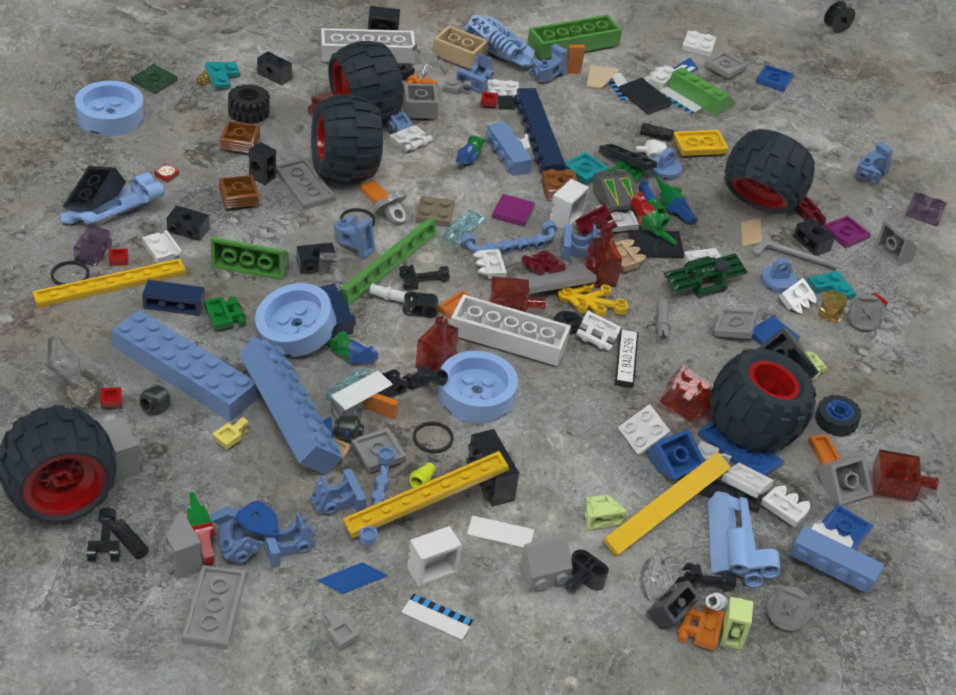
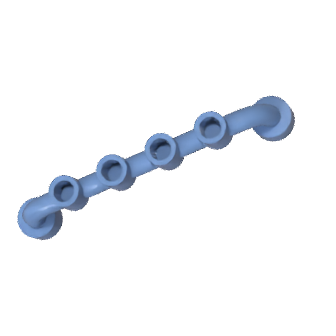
[460,220,557,254]
[359,446,395,547]

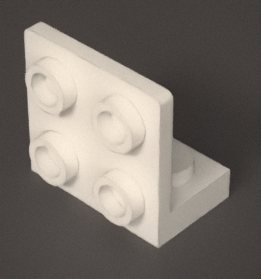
[618,404,673,456]

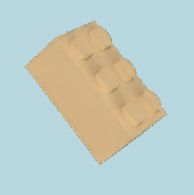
[432,26,489,69]

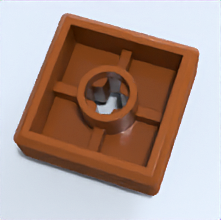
[219,121,260,155]
[541,169,578,200]
[219,175,260,210]

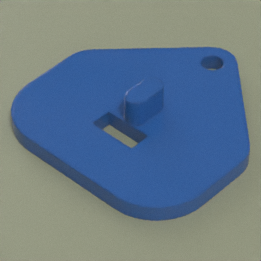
[236,501,280,537]

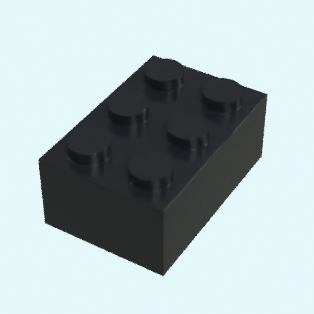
[466,429,519,507]

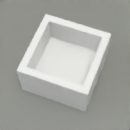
[549,179,589,229]
[407,526,462,587]

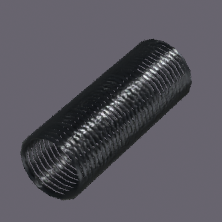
[640,123,674,141]
[111,519,149,559]

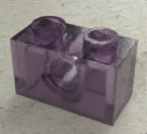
[906,192,947,227]
[73,226,112,267]

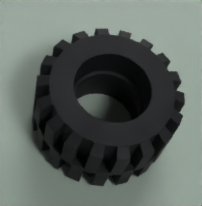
[228,84,270,124]

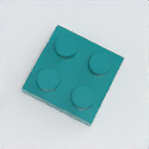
[565,152,609,185]

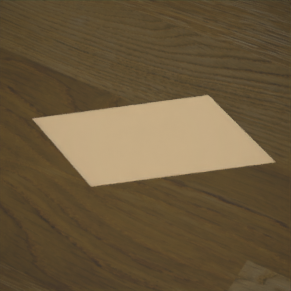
[741,218,762,247]

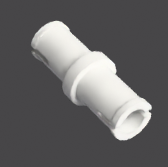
[369,284,407,304]
[706,593,728,611]

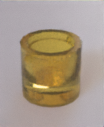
[819,290,847,322]

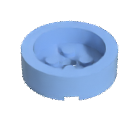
[75,81,144,136]
[255,283,336,357]
[437,351,518,423]

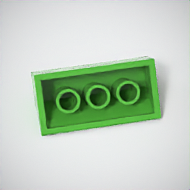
[669,67,736,116]
[210,237,289,281]

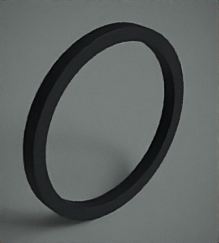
[340,208,375,228]
[51,261,90,285]
[413,421,454,453]

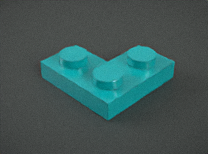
[204,62,240,89]
[807,271,856,302]

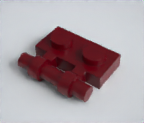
[575,204,618,241]
[521,251,566,275]

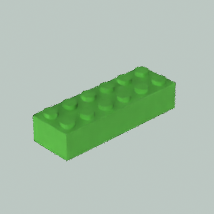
[527,14,622,59]

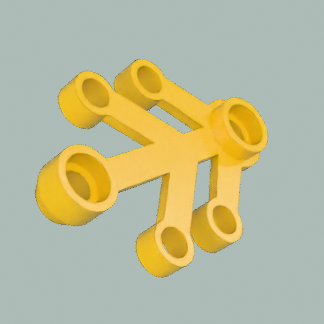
[558,283,628,317]

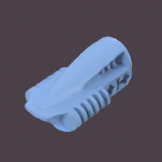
[465,15,535,68]

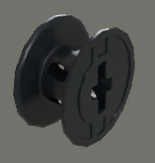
[824,1,855,33]

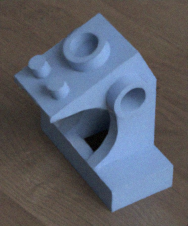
[529,43,567,83]
[456,54,494,94]
[856,142,893,185]
[333,215,375,259]
[561,224,604,261]
[310,468,366,514]
[211,506,263,565]
[259,512,315,568]

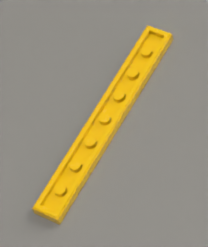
[32,259,186,308]
[343,451,509,538]
[603,452,731,557]

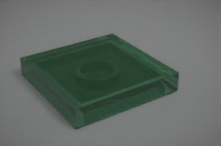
[131,64,178,94]

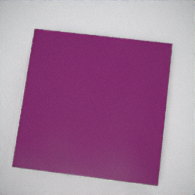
[492,194,535,227]
[823,215,871,249]

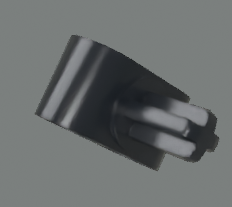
[565,549,609,593]

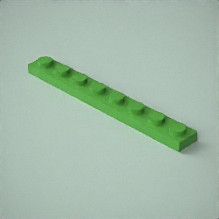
[340,218,436,306]

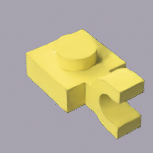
[212,417,250,450]

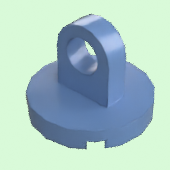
[649,147,682,180]
[761,258,797,293]

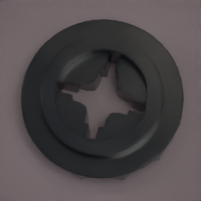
[398,62,415,80]
[554,311,583,334]

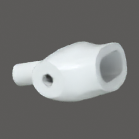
[635,139,667,159]

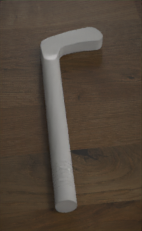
[752,239,838,270]

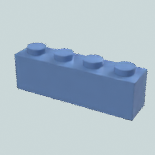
[485,122,532,176]
[790,526,884,595]

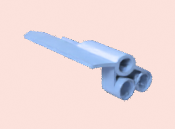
[61,172,165,224]
[708,491,781,588]

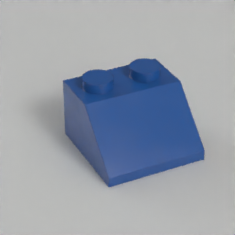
[646,429,705,481]

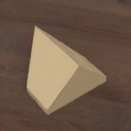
[586,64,620,90]

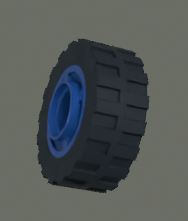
[815,395,862,437]

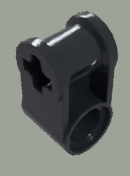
[402,291,438,318]
[378,369,408,397]

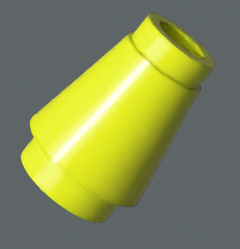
[409,463,436,488]

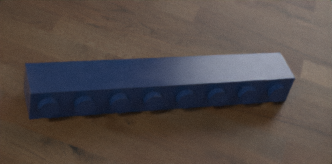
[514,88,565,174]

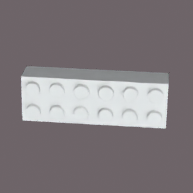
[321,28,416,64]
[449,294,571,366]

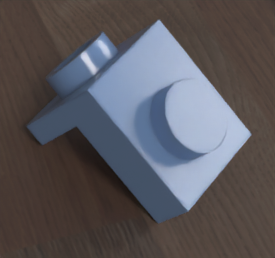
[387,111,413,133]

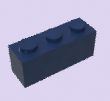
[142,280,205,316]
[319,284,356,339]

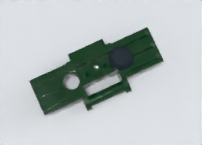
[664,253,748,298]

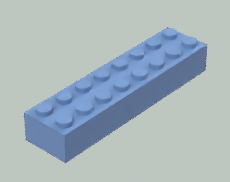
[111,310,257,421]
[239,337,343,475]

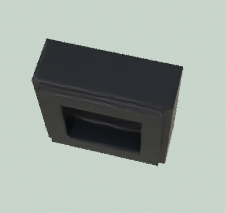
[497,95,515,109]

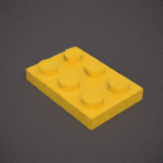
[672,130,729,156]

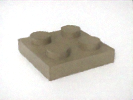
[416,196,455,227]

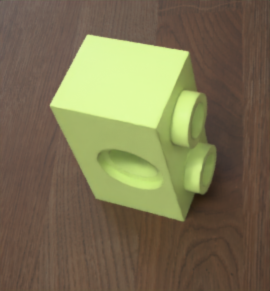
[720,597,753,650]

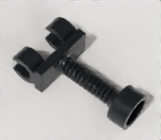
[399,265,450,291]
[402,365,448,388]
[87,507,120,561]
[675,563,736,591]

